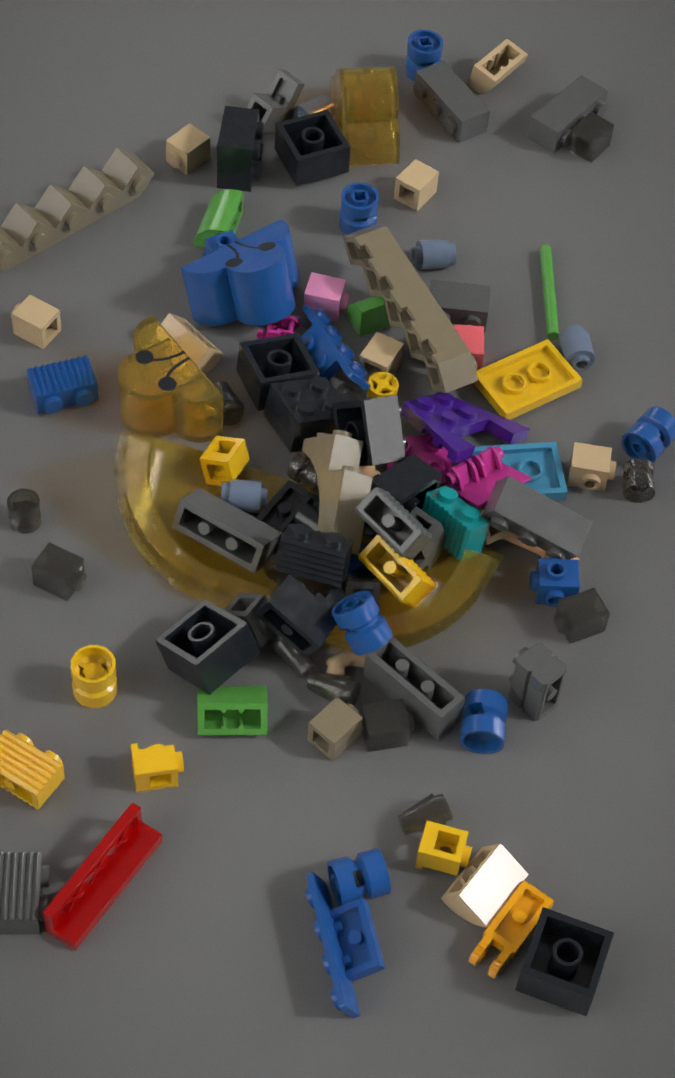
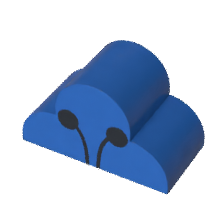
[181,219,300,326]

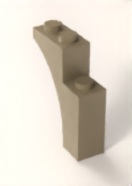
[302,430,373,556]

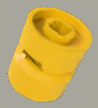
[70,645,117,708]

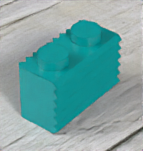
[421,486,491,561]

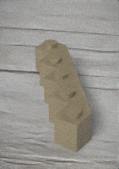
[0,148,155,271]
[343,225,478,393]

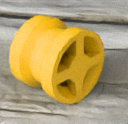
[366,372,399,398]

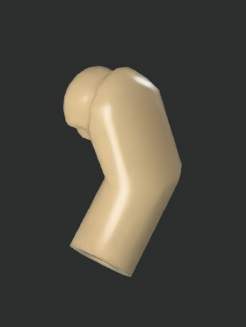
[326,649,365,678]

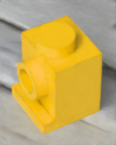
[199,436,250,486]
[131,743,184,792]
[415,820,472,876]

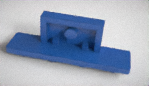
[300,304,371,391]
[305,872,386,1018]

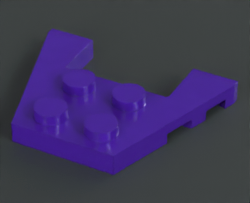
[402,392,530,463]

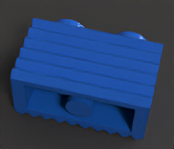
[27,355,99,414]

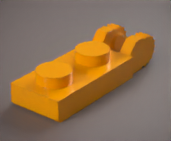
[468,880,555,979]

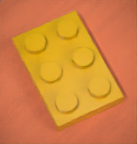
[474,339,583,420]

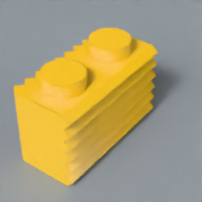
[358,535,435,608]
[0,729,65,810]

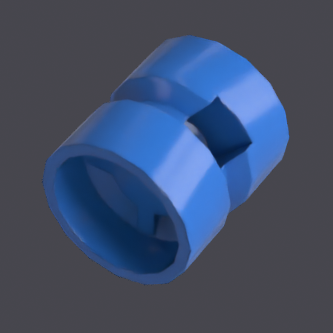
[405,30,443,81]
[339,182,379,235]
[621,406,675,465]
[331,590,393,655]
[459,689,509,754]
[327,848,391,906]

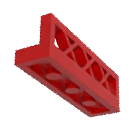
[43,802,163,951]

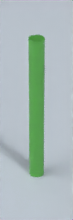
[539,244,559,340]

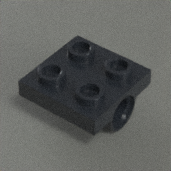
[256,480,320,545]

